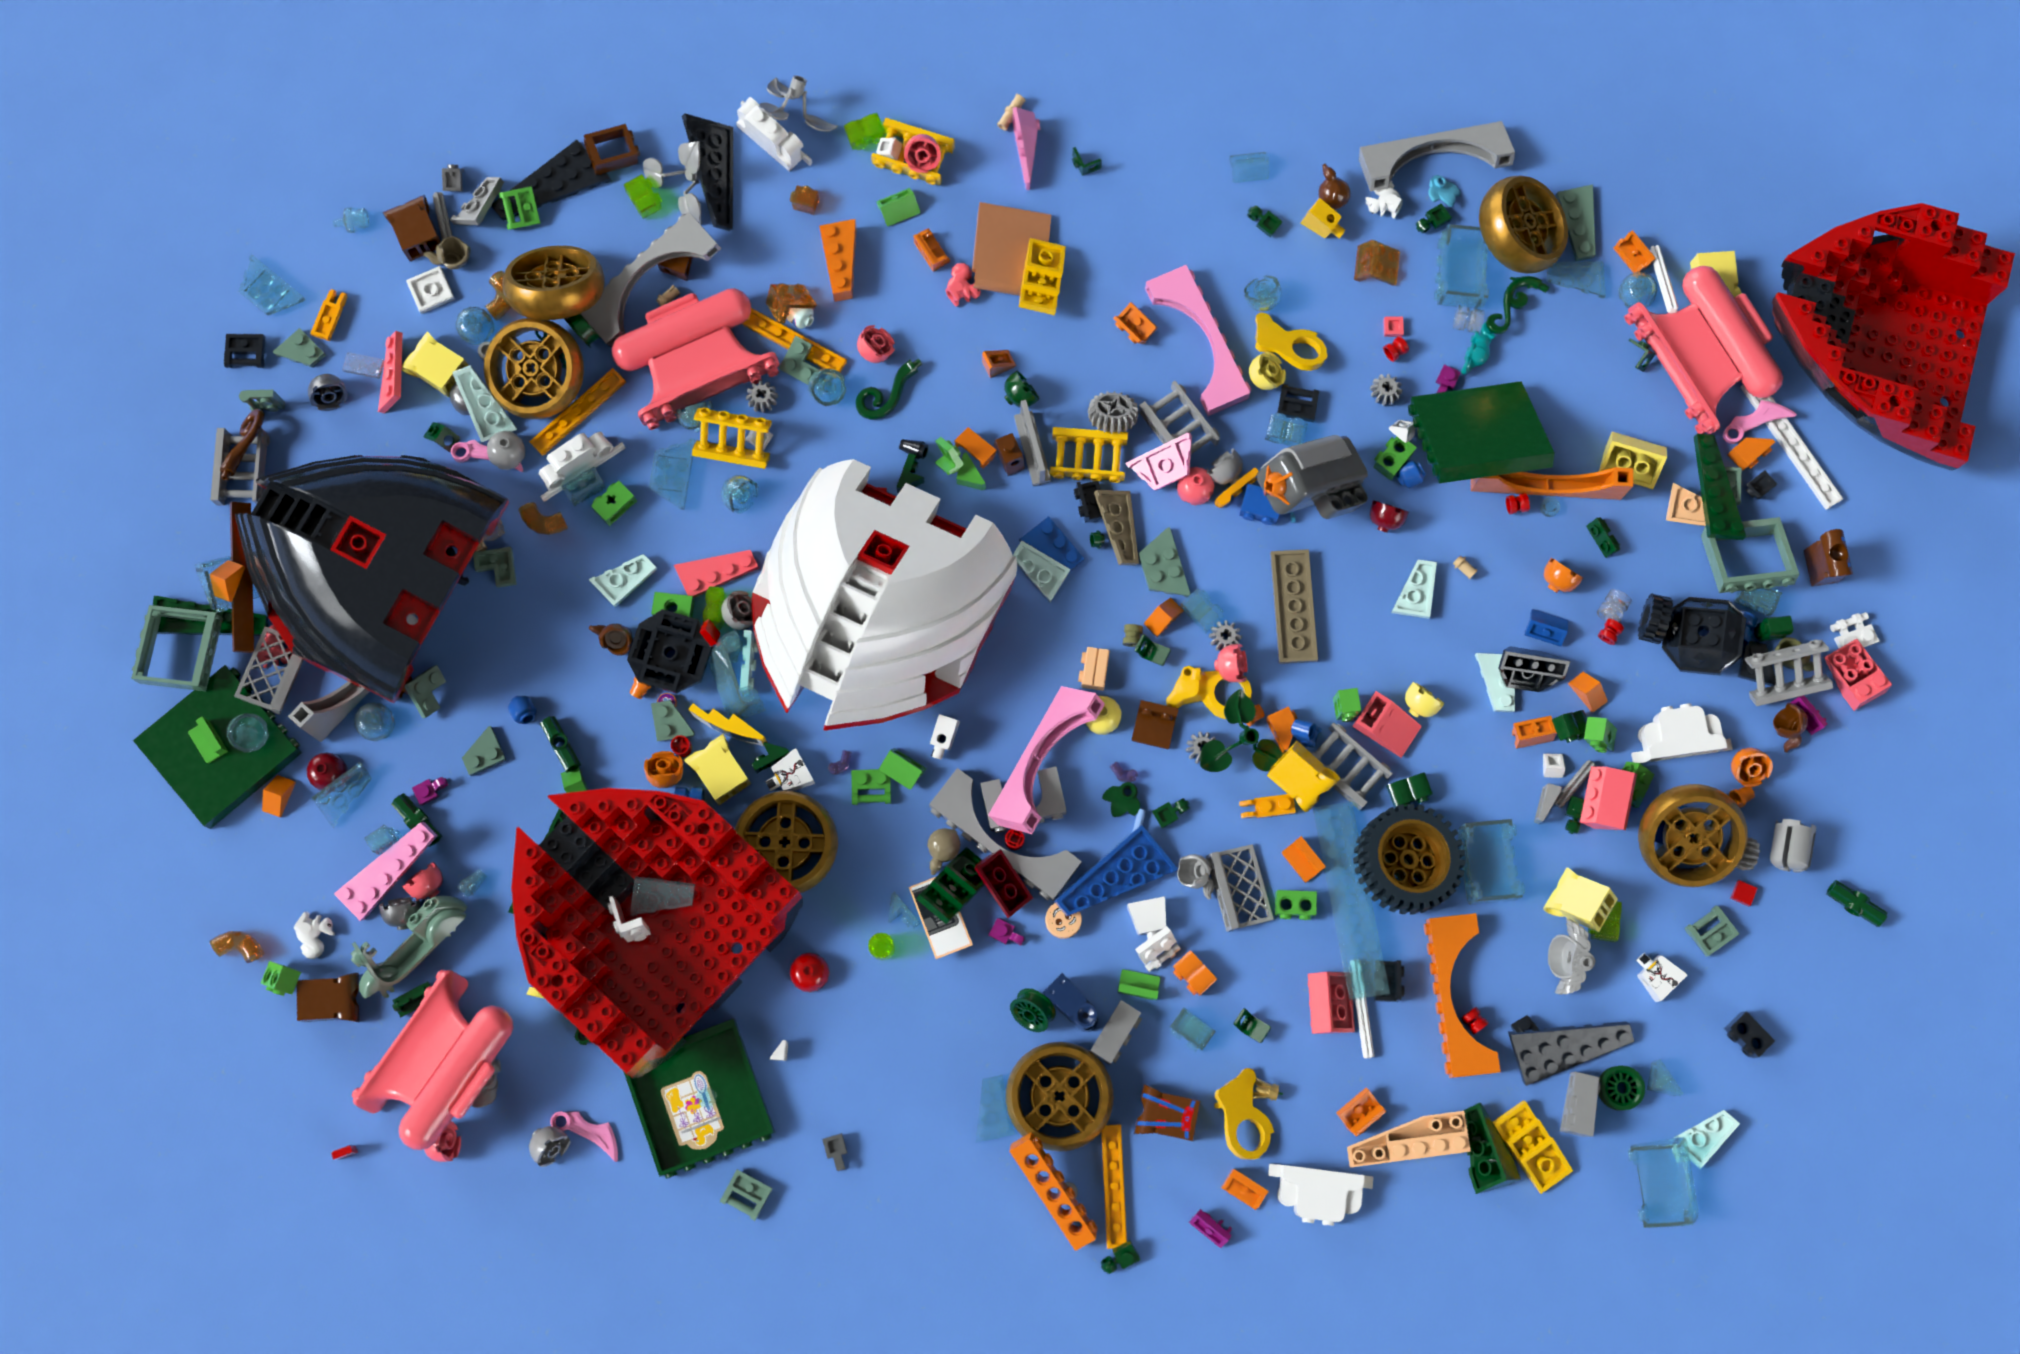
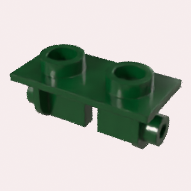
[1586,517,1621,558]
[392,981,430,1018]

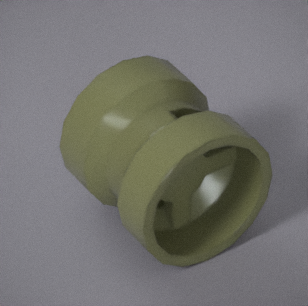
[1123,624,1143,647]

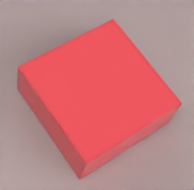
[1383,317,1404,337]

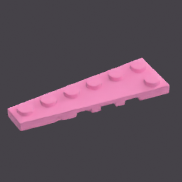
[334,822,437,921]

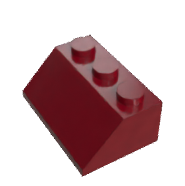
[975,849,1033,918]

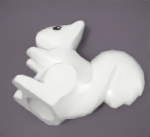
[1366,181,1403,219]
[294,912,335,959]

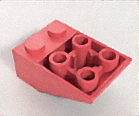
[1824,639,1892,711]
[1352,691,1422,758]

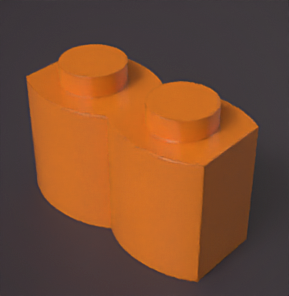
[1173,950,1217,996]

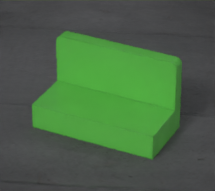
[876,188,920,226]
[188,716,228,764]
[879,748,927,790]
[1117,969,1160,1000]

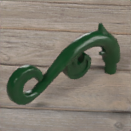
[1486,276,1549,334]

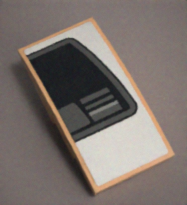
[909,876,973,960]

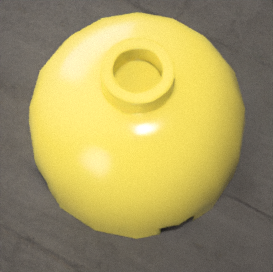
[1249,352,1286,390]
[1405,682,1444,718]
[1085,696,1122,735]

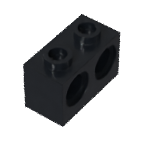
[1724,1011,1775,1058]

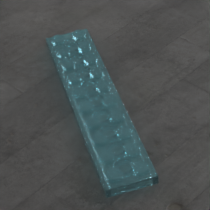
[1313,802,1390,1000]

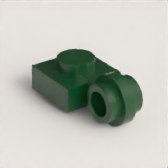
[1416,203,1452,234]
[1247,205,1282,237]
[1565,796,1584,834]
[1152,798,1190,829]
[1101,1240,1141,1274]

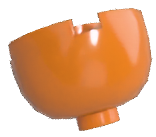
[1544,558,1583,593]
[1731,747,1773,787]
[644,751,683,788]

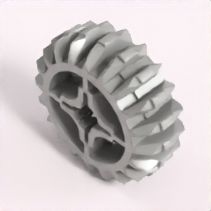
[1088,391,1139,434]

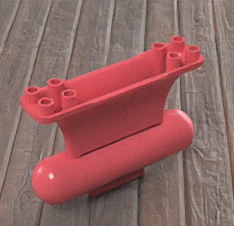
[1624,266,1783,434]
[612,288,779,430]
[352,970,513,1150]

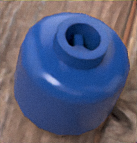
[1396,461,1426,488]
[508,696,537,724]

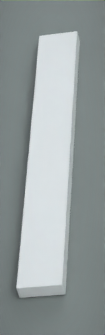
[1740,385,1843,510]

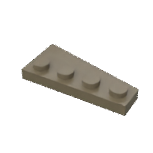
[1094,490,1139,566]

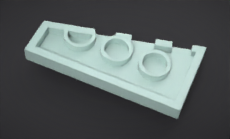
[452,365,517,442]

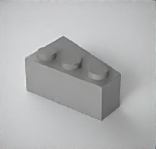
[1090,1000,1142,1065]
[1560,1072,1601,1137]

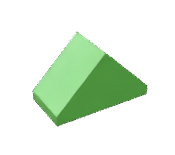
[956,452,986,490]
[561,767,588,793]

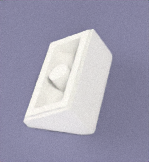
[1389,420,1416,443]

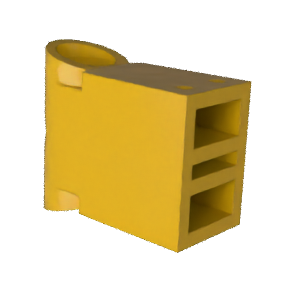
[1267,741,1340,812]

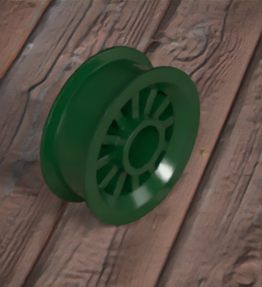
[564,314,602,348]
[1010,988,1056,1032]
[1598,1065,1645,1110]

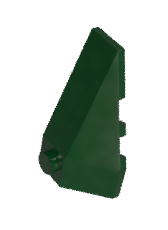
[1464,1103,1521,1194]

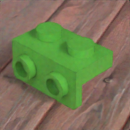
[935,437,964,475]
[1622,762,1655,808]

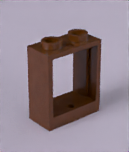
[584,124,640,175]

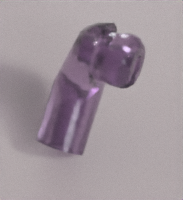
[1110,762,1138,783]

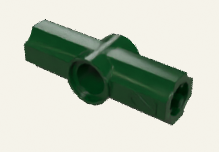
[540,716,581,773]
[391,793,442,847]
[1826,880,1888,927]

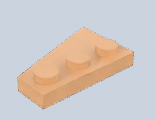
[1666,483,1706,526]

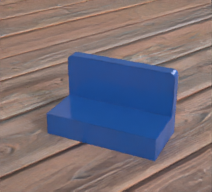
[1524,609,1568,647]

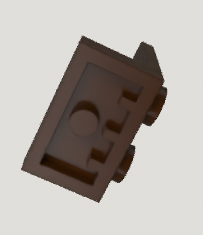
[1131,700,1179,750]

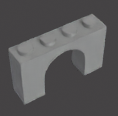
[981,767,1067,833]

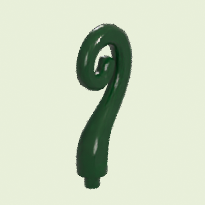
[855,359,922,420]

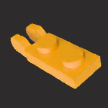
[311,289,347,341]
[1214,467,1259,508]
[1239,794,1296,818]

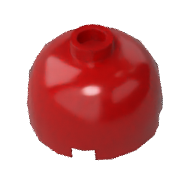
[790,953,830,993]

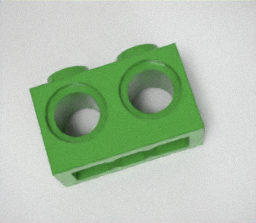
[1373,437,1417,481]
[1333,688,1361,722]
[1275,890,1317,920]
[261,961,301,996]

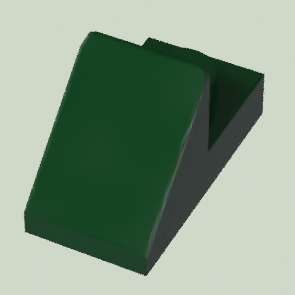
[896,453,924,493]
[752,742,790,773]

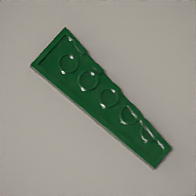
[1694,434,1746,540]
[153,596,269,636]

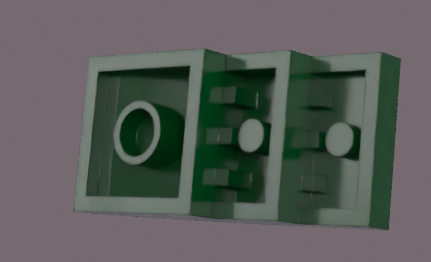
[917,847,985,924]

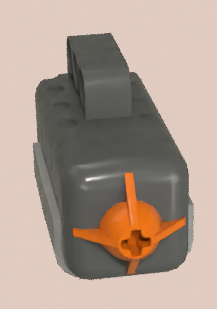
[1257,435,1368,519]

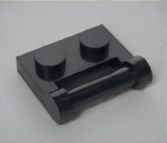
[224,334,266,368]
[1277,384,1319,422]

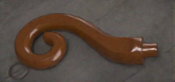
[220,409,265,480]

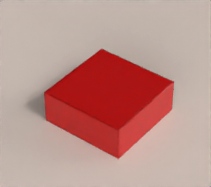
[700,619,721,646]
[1730,880,1757,907]

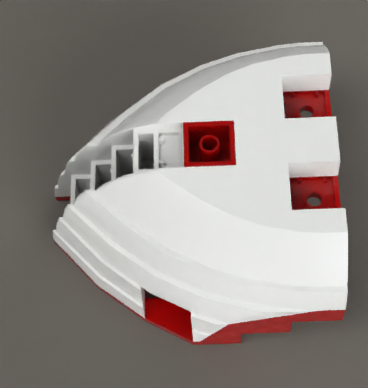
[752,459,1017,731]

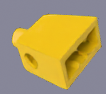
[1300,198,1346,238]

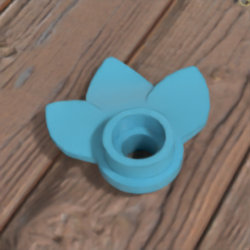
[1428,175,1461,207]

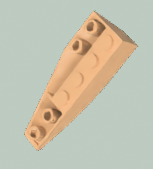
[1347,1111,1471,1167]

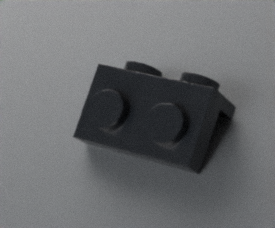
[1074,480,1103,523]
[1374,960,1405,1002]

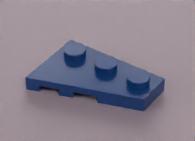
[1019,516,1084,572]

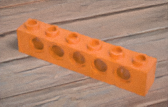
[1009,1132,1098,1251]

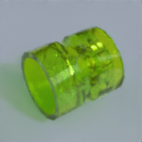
[868,933,895,961]

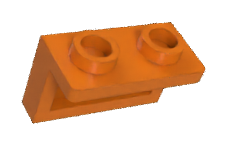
[1113,302,1158,344]
[1336,1088,1386,1136]

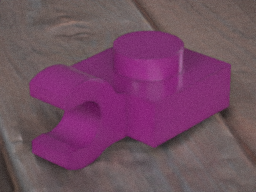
[1435,364,1461,393]
[412,777,449,806]
[989,918,1024,946]

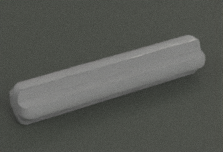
[433,192,453,241]
[1554,760,1596,808]

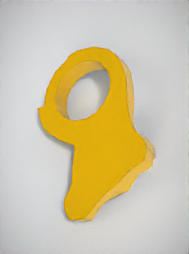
[1255,312,1328,371]
[1166,666,1252,719]
[1214,1068,1274,1160]

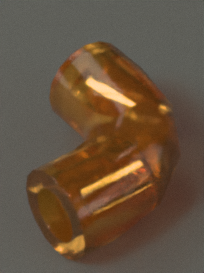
[485,271,511,321]
[518,502,568,535]
[210,931,264,963]

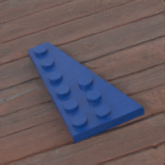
[1054,825,1178,916]

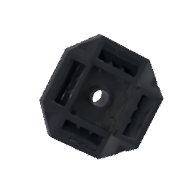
[1662,597,1746,676]
[627,609,713,693]

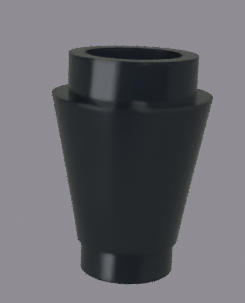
[899,439,928,460]

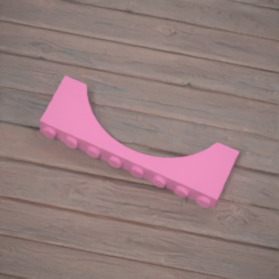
[1145,265,1251,416]
[988,686,1105,834]

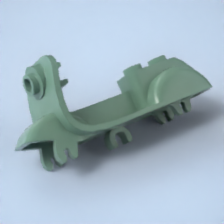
[351,896,467,998]

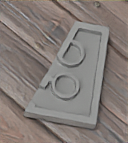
[449,177,504,225]

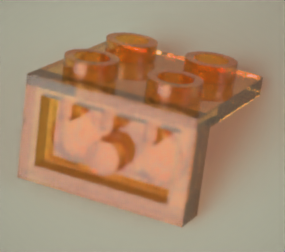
[1354,240,1400,286]
[766,283,817,324]

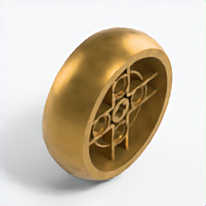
[1479,176,1568,274]
[503,246,605,320]
[484,318,584,419]
[1638,784,1748,887]
[735,791,838,893]
[1006,1042,1114,1152]

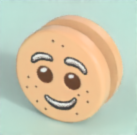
[1045,903,1082,939]

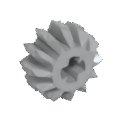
[1370,374,1402,406]
[746,380,778,413]
[1209,620,1242,651]
[1186,731,1216,764]
[1736,837,1760,870]

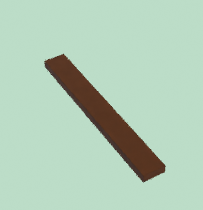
[230,502,254,653]

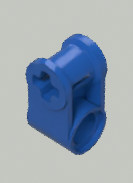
[1291,719,1322,748]

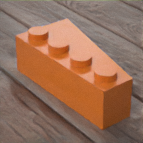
[819,219,857,302]

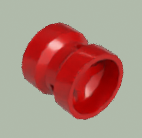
[1383,336,1409,362]
[1506,493,1530,514]
[1598,619,1624,645]
[670,735,692,757]
[1005,829,1024,851]
[1461,1007,1489,1034]

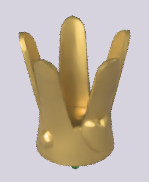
[1253,1078,1283,1101]

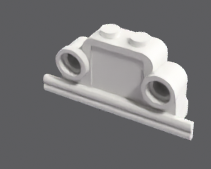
[736,97,812,172]
[539,432,626,502]
[1631,703,1733,763]
[1268,1164,1373,1226]

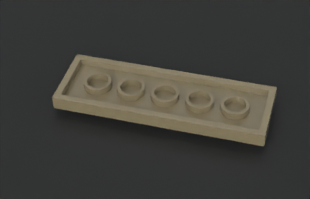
[1270,549,1318,664]

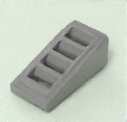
[1534,783,1562,824]

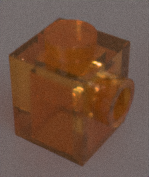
[790,185,819,215]

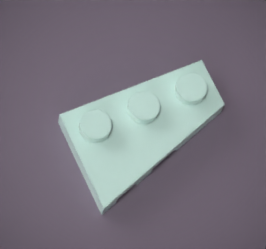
[1013,541,1070,602]
[589,554,657,607]
[1391,560,1437,619]
[740,630,758,695]
[1475,653,1515,712]
[1668,1110,1740,1169]

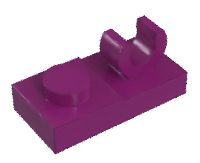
[1789,695,1827,735]
[1189,1209,1232,1248]

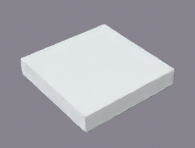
[406,266,455,314]

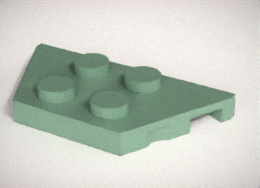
[1138,527,1191,598]

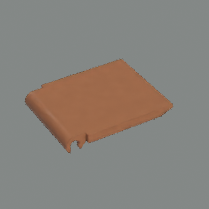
[972,202,1051,296]

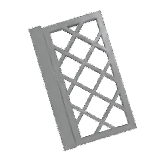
[1014,400,1051,486]
[234,626,303,715]
[1206,844,1274,932]

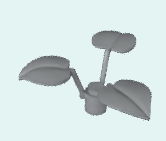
[758,75,838,132]
[643,141,702,224]

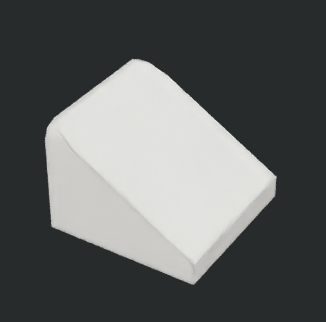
[876,138,902,160]
[745,430,773,450]
[1543,754,1566,778]
[770,1040,789,1061]

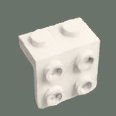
[607,896,651,942]

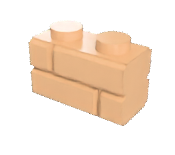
[1078,647,1110,691]

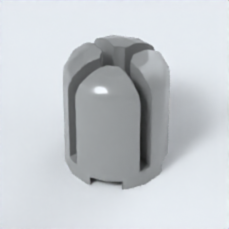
[1770,819,1817,873]

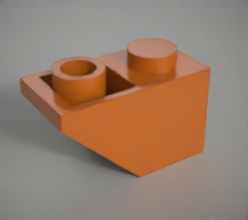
[1727,437,1775,471]

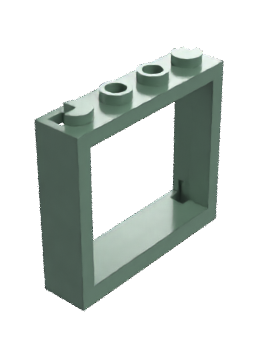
[1701,517,1800,593]
[131,605,223,691]

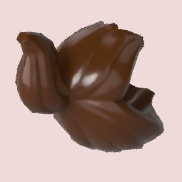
[1318,164,1351,210]
[589,623,633,656]
[1773,703,1808,752]

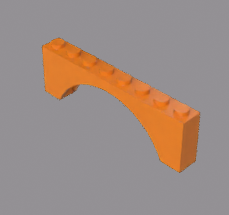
[1470,467,1633,500]
[1424,913,1501,1078]

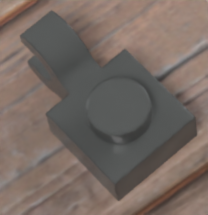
[822,1133,847,1171]

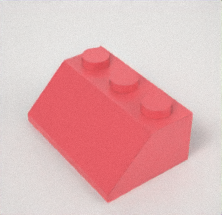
[1580,766,1637,830]
[1308,972,1355,1034]

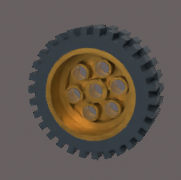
[1353,804,1466,915]

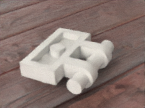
[1830,612,1879,648]
[1135,926,1181,972]

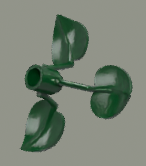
[1200,689,1283,772]

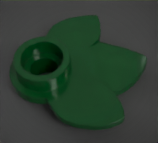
[1102,782,1140,817]

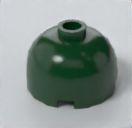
[1004,370,1039,408]

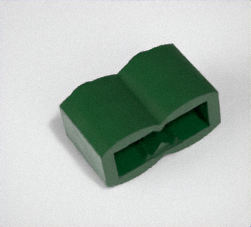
[1754,615,1794,642]
[1552,710,1587,743]
[1386,772,1433,808]

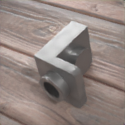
[442,165,464,191]

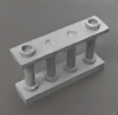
[1138,381,1220,454]
[210,428,270,506]
[1745,640,1833,706]
[1310,722,1393,811]

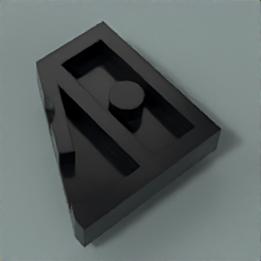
[1738,640,1776,686]

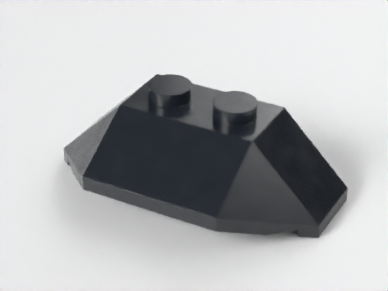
[1498,646,1570,692]

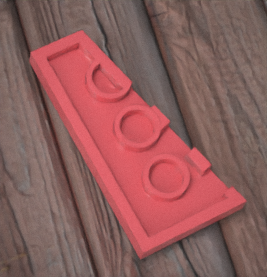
[378,331,403,414]
[674,550,759,598]

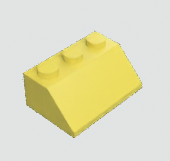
[1599,431,1667,489]

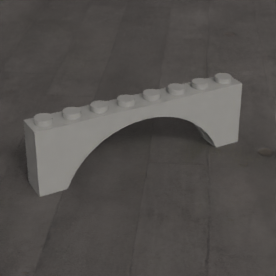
[1359,121,1515,191]
[580,212,722,347]
[288,614,418,742]
[929,768,1082,901]

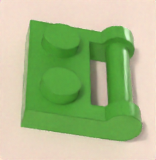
[499,186,540,230]
[851,769,891,805]

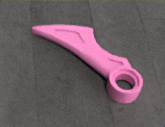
[1723,400,1797,444]
[451,439,523,472]
[550,1111,618,1162]

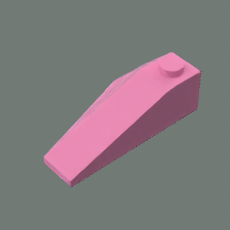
[1013,107,1040,191]

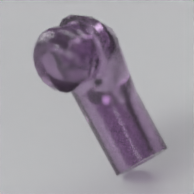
[828,750,852,775]

